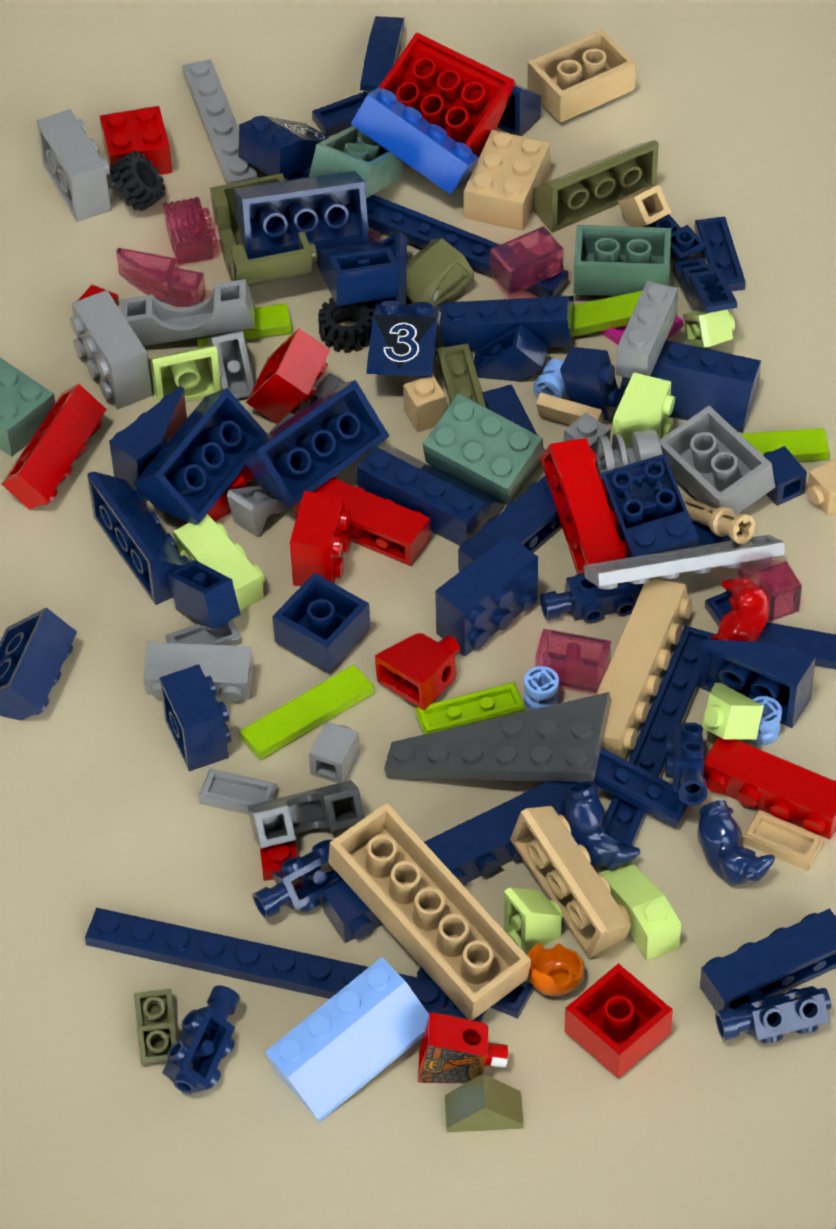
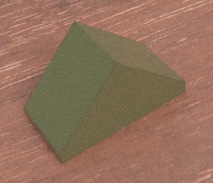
[445,1074,523,1133]

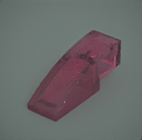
[116,248,206,307]

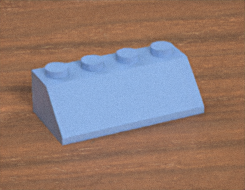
[265,957,429,1122]

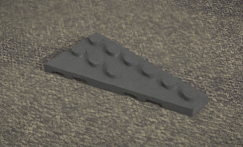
[384,692,611,782]

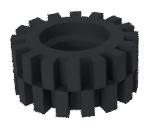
[110,151,166,211]
[318,297,374,353]

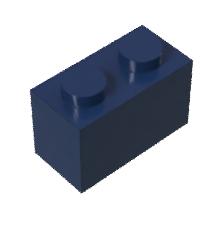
[560,347,622,420]
[167,560,241,629]

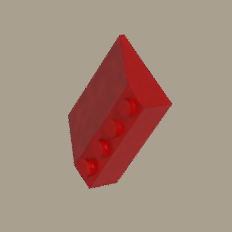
[379,32,516,159]

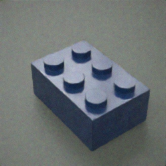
[435,534,538,656]

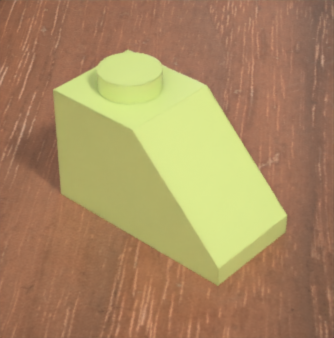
[683,309,735,348]
[702,683,764,740]
[504,887,563,955]

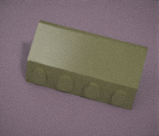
[533,140,659,233]

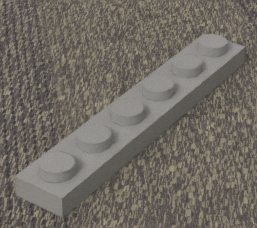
[182,59,258,184]
[584,534,785,589]

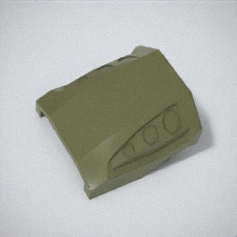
[406,238,474,312]

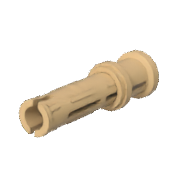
[682,495,755,544]

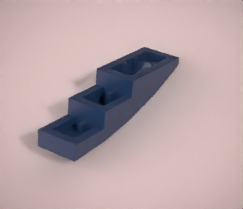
[360,16,405,91]
[673,258,737,313]

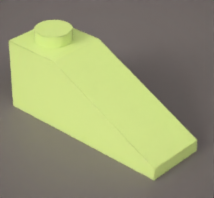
[598,861,681,961]

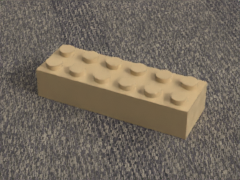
[328,802,531,1020]

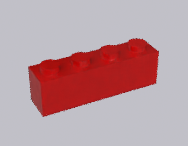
[1,384,107,510]
[540,438,627,574]
[294,477,431,566]
[703,737,836,839]

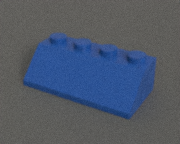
[351,87,479,195]

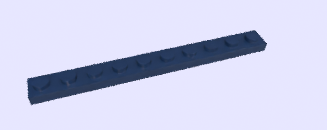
[287,169,568,297]
[85,907,449,1014]

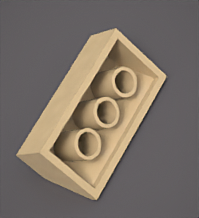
[510,806,632,959]

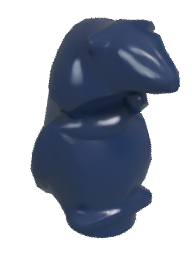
[561,781,640,869]
[697,800,775,886]

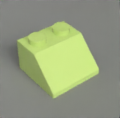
[148,346,221,403]
[612,372,675,448]

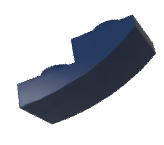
[642,214,706,261]

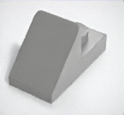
[227,485,289,537]

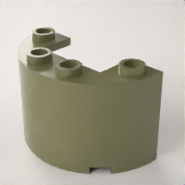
[210,173,318,286]

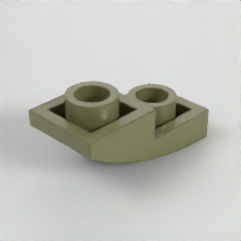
[134,989,177,1065]

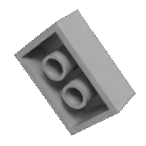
[36,109,113,222]
[70,290,152,410]
[659,406,775,514]

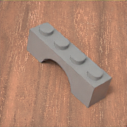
[121,279,255,346]

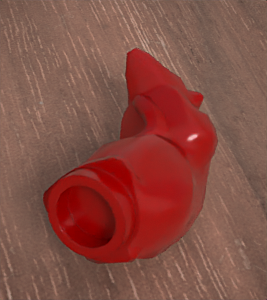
[710,577,769,642]

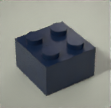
[272,573,371,673]
[159,664,232,772]

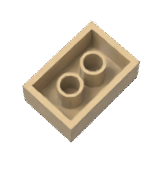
[527,29,636,123]
[464,130,550,231]

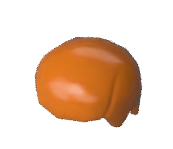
[527,943,584,996]

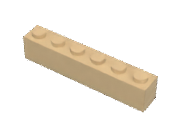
[596,578,692,760]

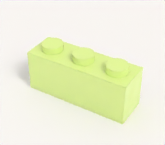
[173,514,265,611]

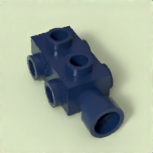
[540,573,644,623]
[665,723,707,805]
[252,839,344,919]
[162,985,240,1094]
[715,986,831,1043]

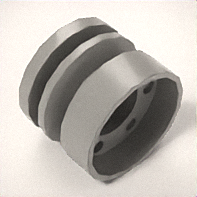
[596,429,662,505]

